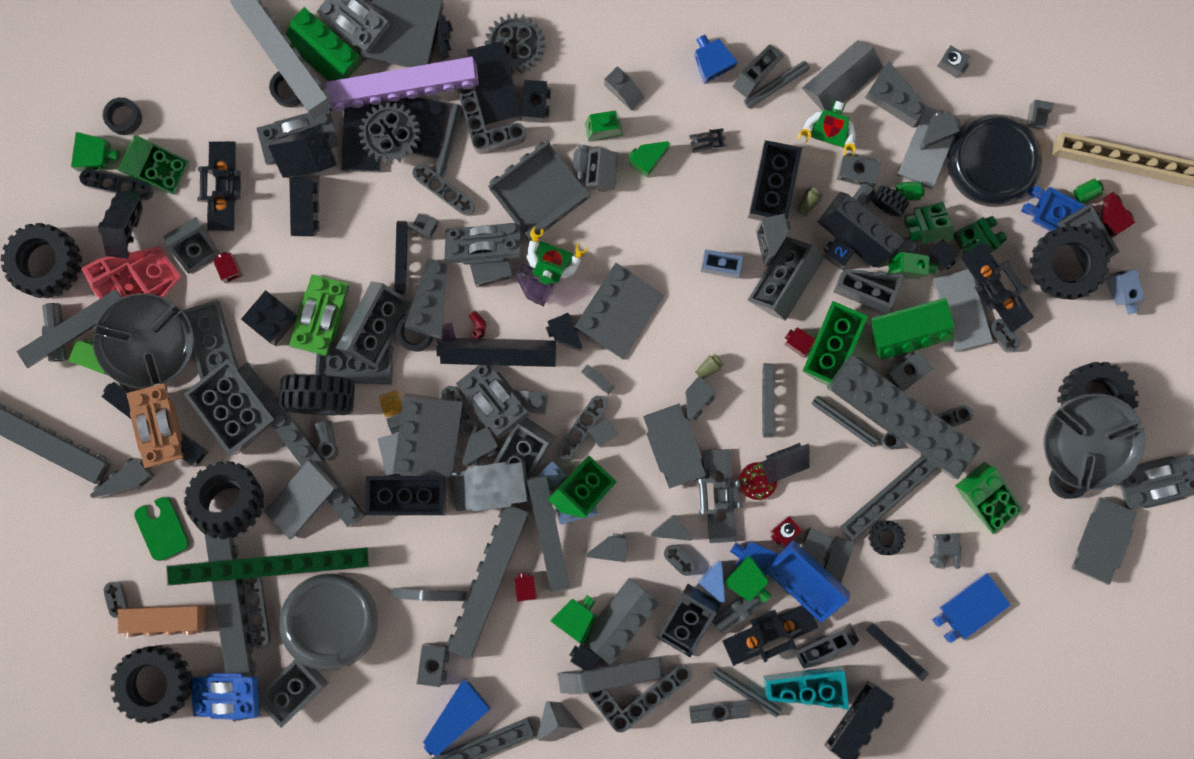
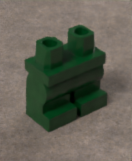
[904,202,953,244]
[953,216,1007,254]

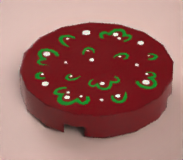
[739,462,777,500]

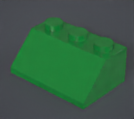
[547,455,617,518]

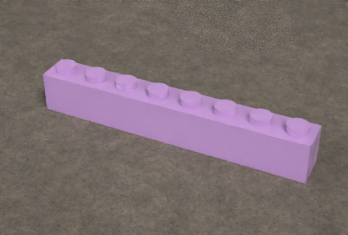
[325,57,479,111]

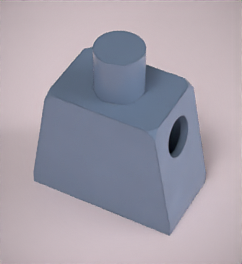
[1105,269,1144,315]

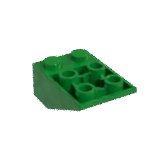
[117,135,189,195]
[955,462,1023,534]

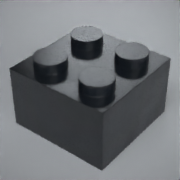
[241,290,298,346]

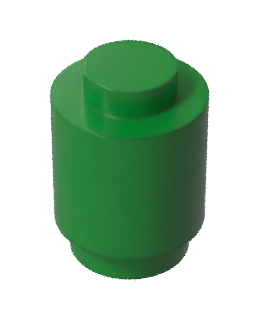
[1073,178,1104,203]
[895,181,925,201]

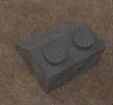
[164,217,220,274]

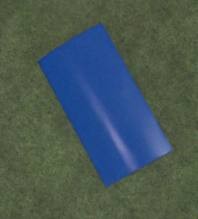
[765,541,850,623]

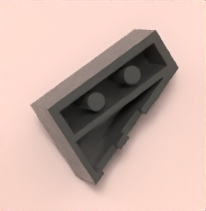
[865,61,927,128]
[833,269,904,314]

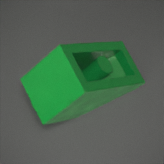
[628,141,670,177]

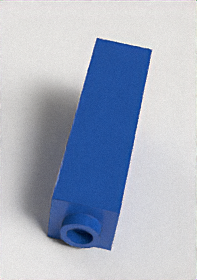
[423,678,491,757]

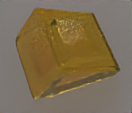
[379,390,402,417]

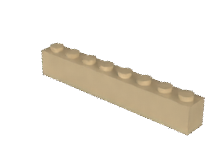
[1052,132,1194,188]

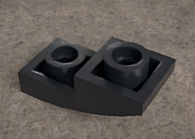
[438,15,453,60]

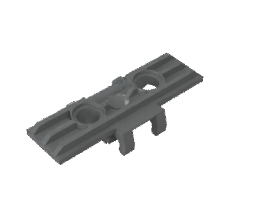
[697,449,742,543]

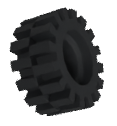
[872,185,910,218]
[868,521,906,556]

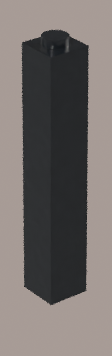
[436,338,556,367]
[101,381,209,467]

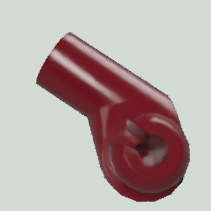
[469,310,487,339]

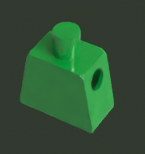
[585,110,623,142]
[71,132,120,172]
[888,252,937,279]
[723,554,772,603]
[550,595,597,645]

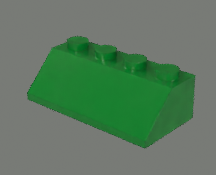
[286,7,363,82]
[872,298,954,360]
[802,301,868,386]

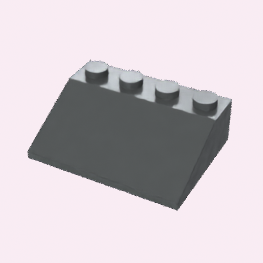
[575,262,664,359]
[184,358,275,455]
[393,393,463,477]

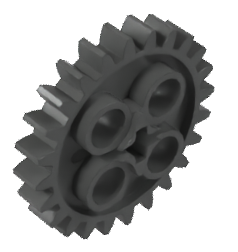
[484,13,545,75]
[359,102,421,165]

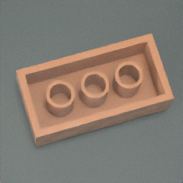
[118,605,208,637]

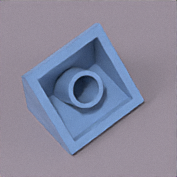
[697,561,725,602]

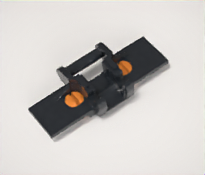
[197,141,241,231]
[960,241,1034,333]
[722,605,819,666]

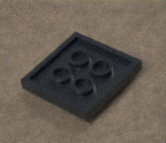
[383,97,448,159]

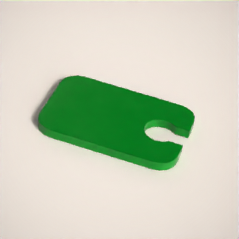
[134,497,189,561]

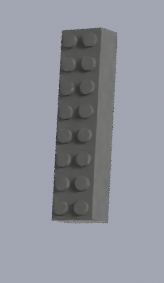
[827,356,981,479]

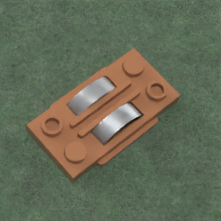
[126,383,184,469]

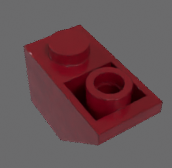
[1100,192,1136,238]

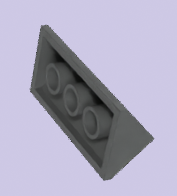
[802,40,883,111]

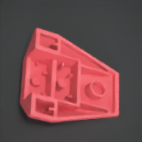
[82,246,181,299]

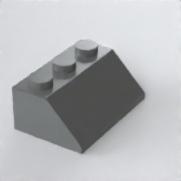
[756,214,791,267]

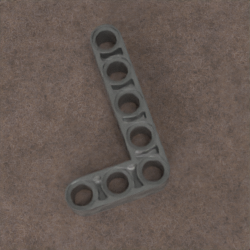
[457,87,526,154]
[557,656,664,694]
[588,664,692,733]

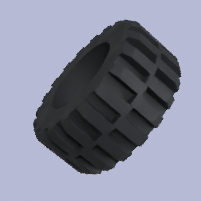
[1,223,82,298]
[1030,226,1110,300]
[1057,361,1139,412]
[278,374,355,416]
[184,461,264,539]
[110,645,192,724]

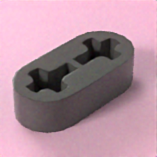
[990,319,1020,353]
[581,365,615,395]
[664,545,695,576]
[104,581,129,618]

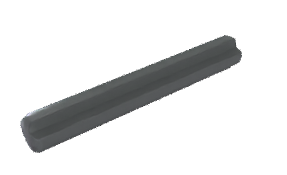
[744,61,809,108]
[435,104,463,177]
[811,396,879,447]
[712,667,782,717]

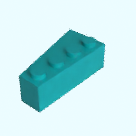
[763,666,849,710]

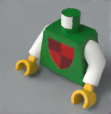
[797,101,856,157]
[526,227,587,284]

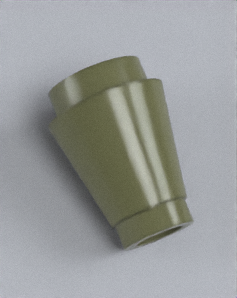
[797,187,823,216]
[695,353,724,379]

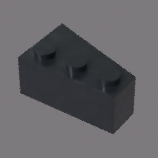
[289,176,320,237]
[98,190,143,259]

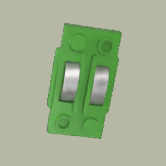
[289,274,349,357]

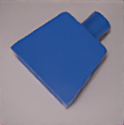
[694,34,737,84]
[730,542,779,576]

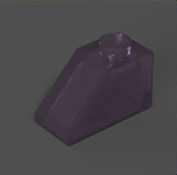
[515,263,556,307]

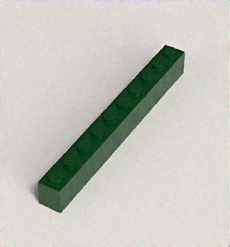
[166,547,369,586]

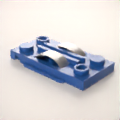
[191,673,259,720]

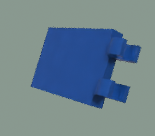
[1021,186,1100,231]
[932,573,1011,643]

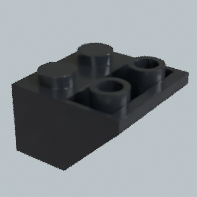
[761,443,810,484]

